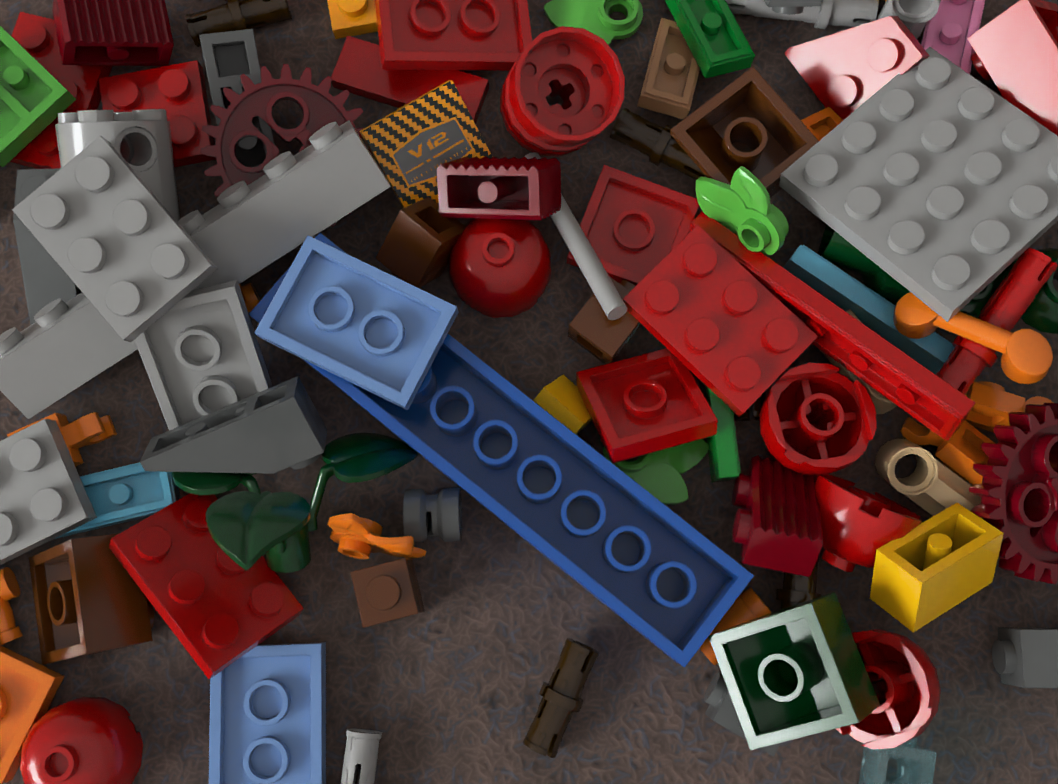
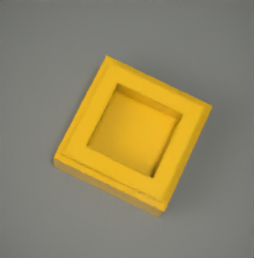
[533,374,592,434]

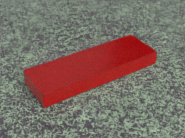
[331,35,489,124]

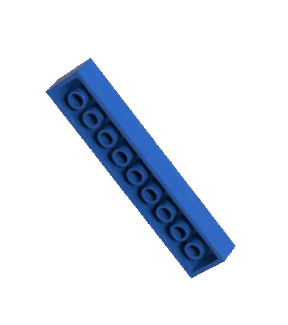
[249,233,754,668]

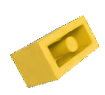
[870,503,1004,633]

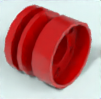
[500,26,625,157]

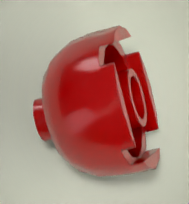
[449,218,551,318]
[760,362,877,476]
[815,474,922,572]
[836,629,941,749]
[20,697,143,784]

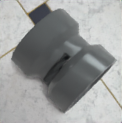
[403,488,462,543]

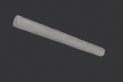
[524,152,627,320]

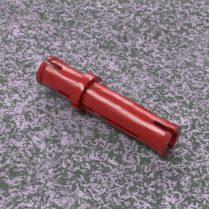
[936,248,1058,395]

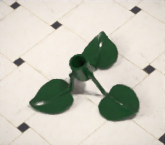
[172,432,418,573]

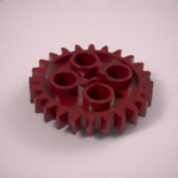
[200,64,373,227]
[969,403,1058,584]

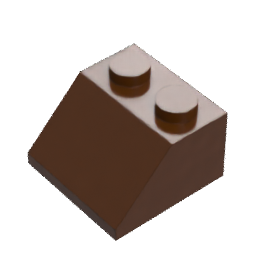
[670,67,819,198]
[28,533,155,665]

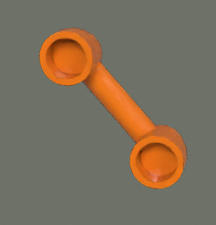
[893,292,1053,384]

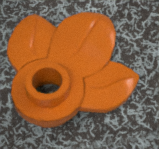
[328,513,427,559]

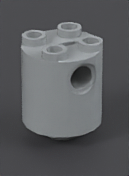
[55,109,180,221]

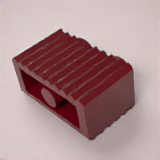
[52,0,174,66]
[436,156,561,220]
[732,455,823,577]

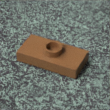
[637,18,700,119]

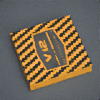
[359,80,493,208]

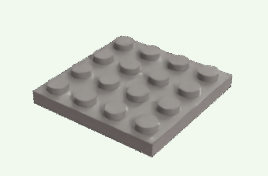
[779,47,1058,322]

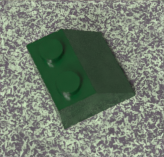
[708,592,880,750]

